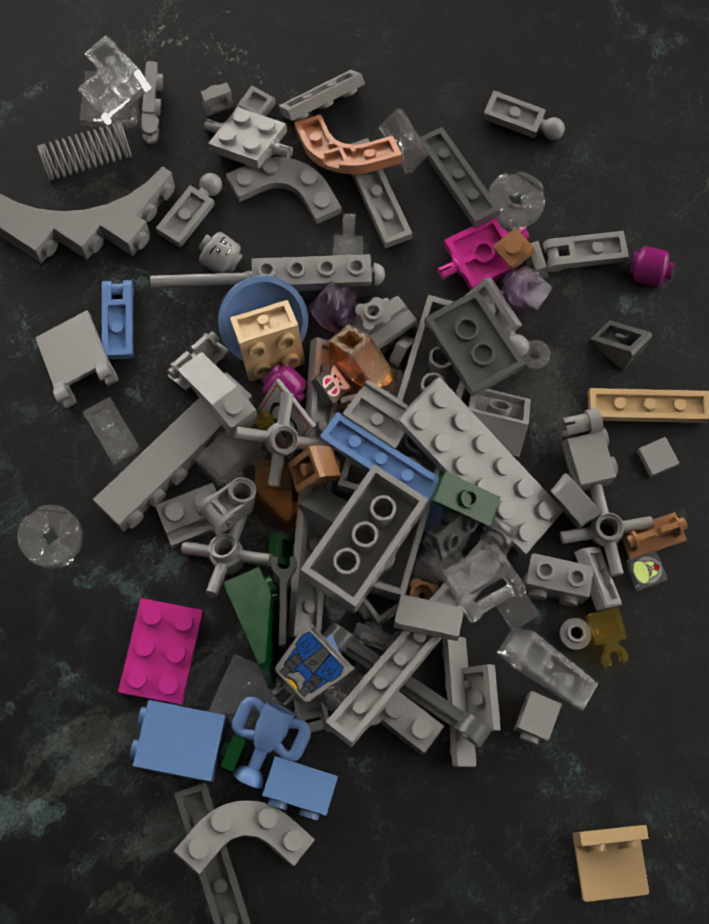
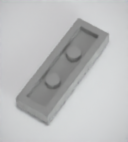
[279,70,365,121]

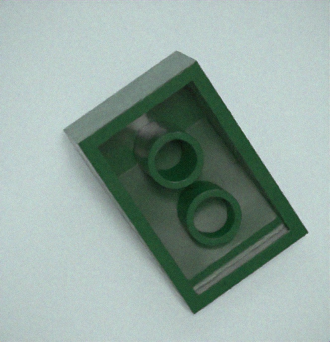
[223,567,280,690]

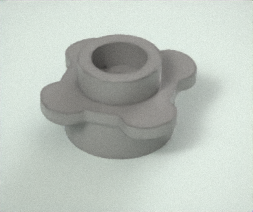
[355,297,390,331]

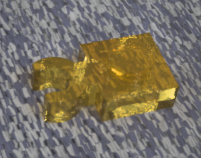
[586,607,628,667]

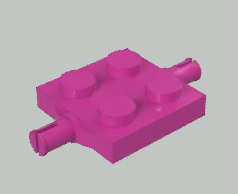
[437,218,529,291]

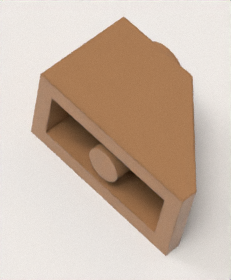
[287,445,341,493]

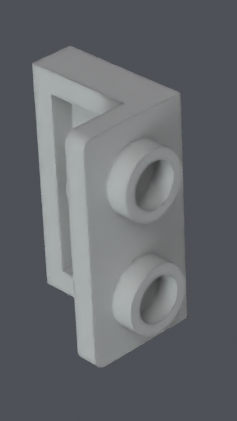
[521,553,594,607]

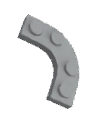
[226,157,342,225]
[173,801,315,875]

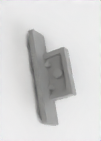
[442,637,501,767]

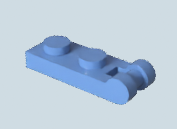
[102,280,134,360]

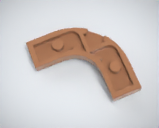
[294,114,403,176]

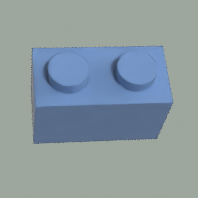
[263,756,338,821]

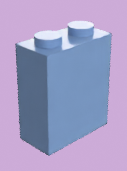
[130,700,228,783]

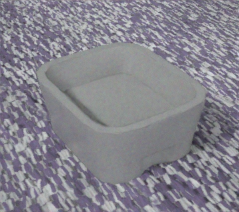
[549,473,601,528]

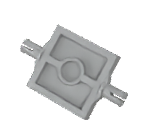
[204,107,293,169]

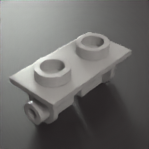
[167,331,230,391]

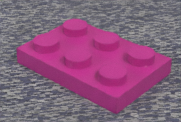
[118,598,204,706]

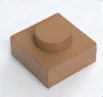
[493,227,535,271]

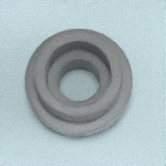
[559,618,592,650]

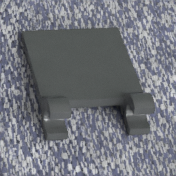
[271,557,297,654]

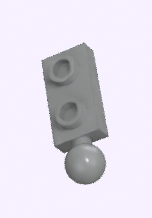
[483,90,565,140]
[156,173,222,248]
[465,278,529,357]

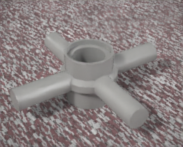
[234,392,327,487]
[560,484,654,577]
[181,515,273,598]

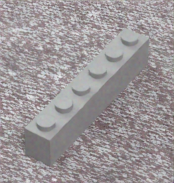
[93,372,254,532]

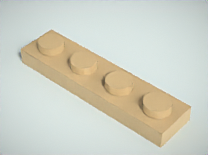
[587,388,709,423]

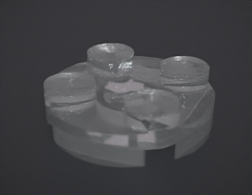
[489,172,545,230]
[17,505,83,568]

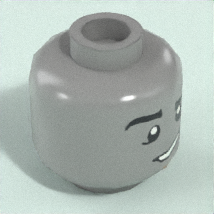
[197,232,243,274]

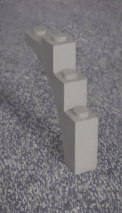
[0,166,175,264]

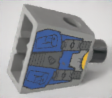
[272,624,355,705]

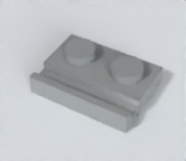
[342,379,409,449]
[155,483,217,549]

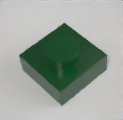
[269,532,295,569]
[218,735,248,773]

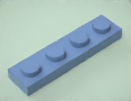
[320,412,439,504]

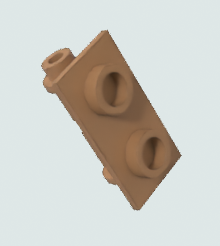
[621,512,688,560]

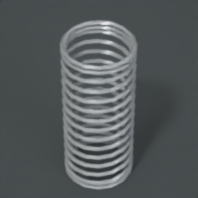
[37,121,131,181]

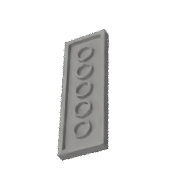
[395,377,564,555]

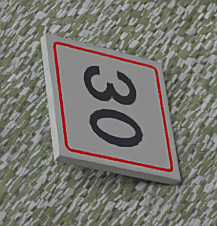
[256,379,316,460]

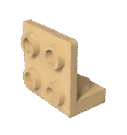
[230,300,305,381]
[572,825,649,902]

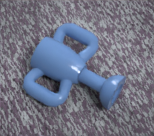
[232,697,311,788]

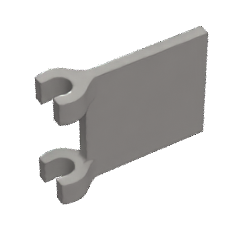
[35,310,119,408]

